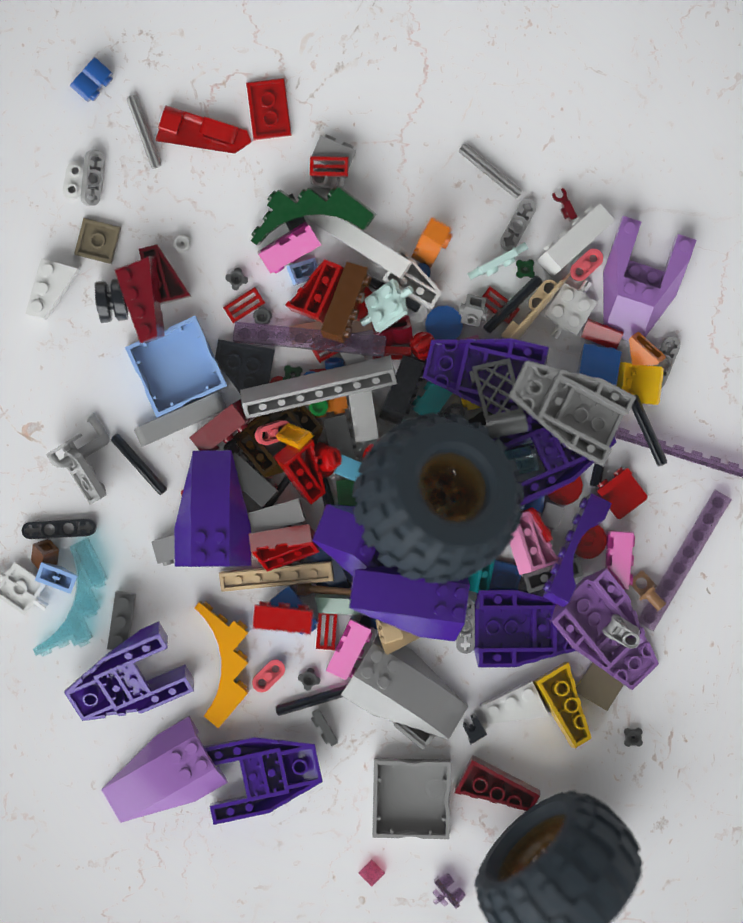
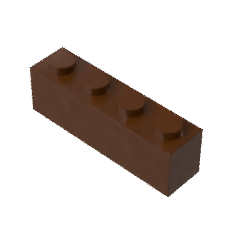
[320,262,372,344]

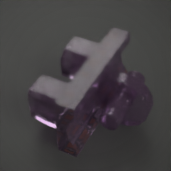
[432,873,466,909]

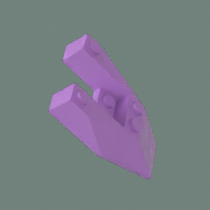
[603,216,696,341]

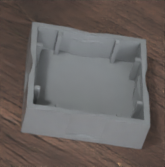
[372,758,451,839]

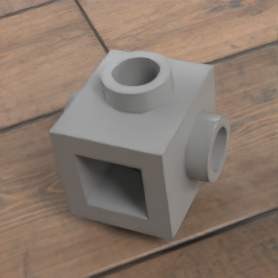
[459,294,487,327]

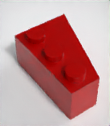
[252,601,313,635]

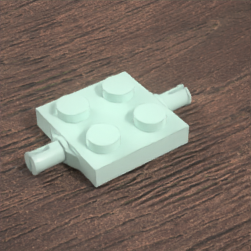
[467,242,528,280]
[360,279,414,333]

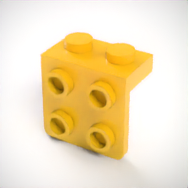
[617,362,664,405]

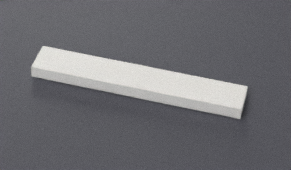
[308,215,412,279]

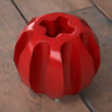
[410,332,435,360]

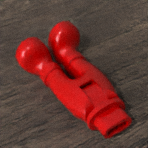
[314,442,342,477]

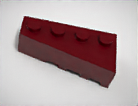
[115,257,165,343]
[454,755,541,811]

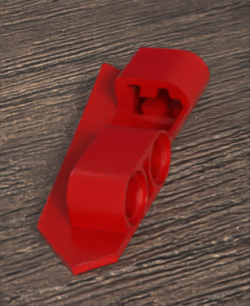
[155,105,252,154]

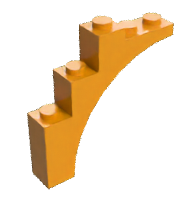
[194,601,249,728]

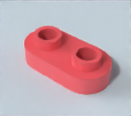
[570,249,603,281]
[255,420,289,445]
[252,659,285,692]

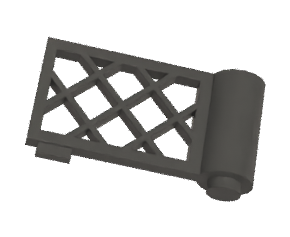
[469,358,528,439]

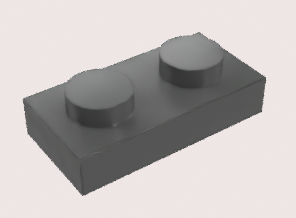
[311,708,338,747]

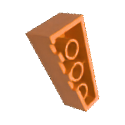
[411,217,453,268]

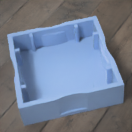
[125,316,228,418]

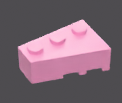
[510,511,560,575]

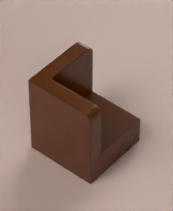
[31,539,59,570]

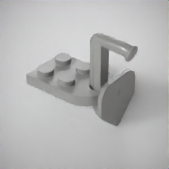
[46,413,110,505]

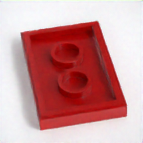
[246,78,292,141]

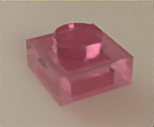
[358,859,385,887]

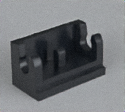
[463,713,487,744]

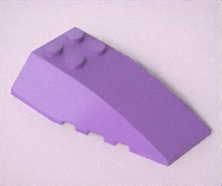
[551,568,659,690]
[101,716,228,823]

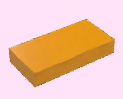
[276,423,313,449]

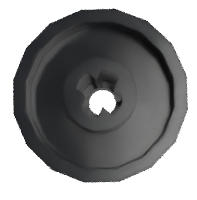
[95,279,128,323]

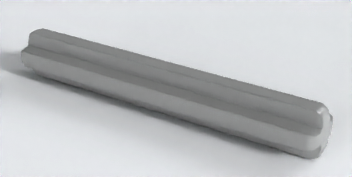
[127,95,161,169]
[459,144,522,198]

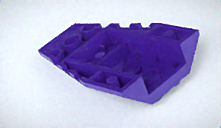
[423,338,549,423]
[174,450,252,567]
[349,565,470,642]
[474,590,576,668]

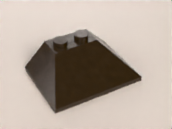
[233,405,323,478]

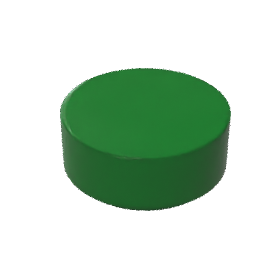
[309,401,329,416]

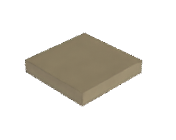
[74,217,121,264]
[576,662,624,711]

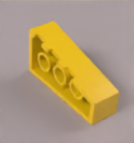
[532,662,592,748]

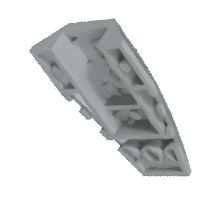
[509,361,636,466]
[341,634,468,740]

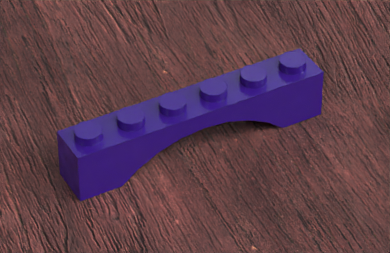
[543,493,612,607]

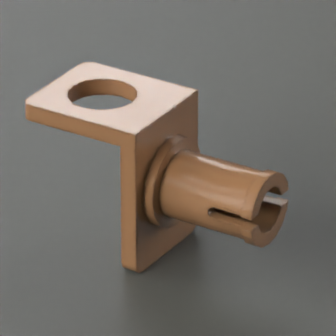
[632,570,667,612]

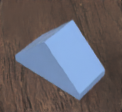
[287,257,318,286]
[35,562,78,594]

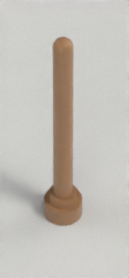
[297,583,351,596]

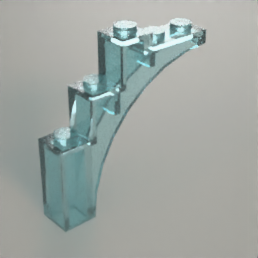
[33,538,108,657]

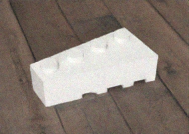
[537,203,615,277]

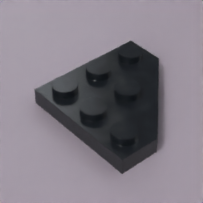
[215,339,275,395]

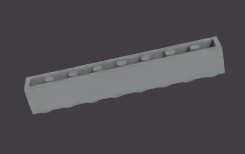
[240,355,397,419]
[151,498,307,566]

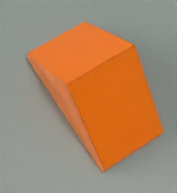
[629,332,666,365]

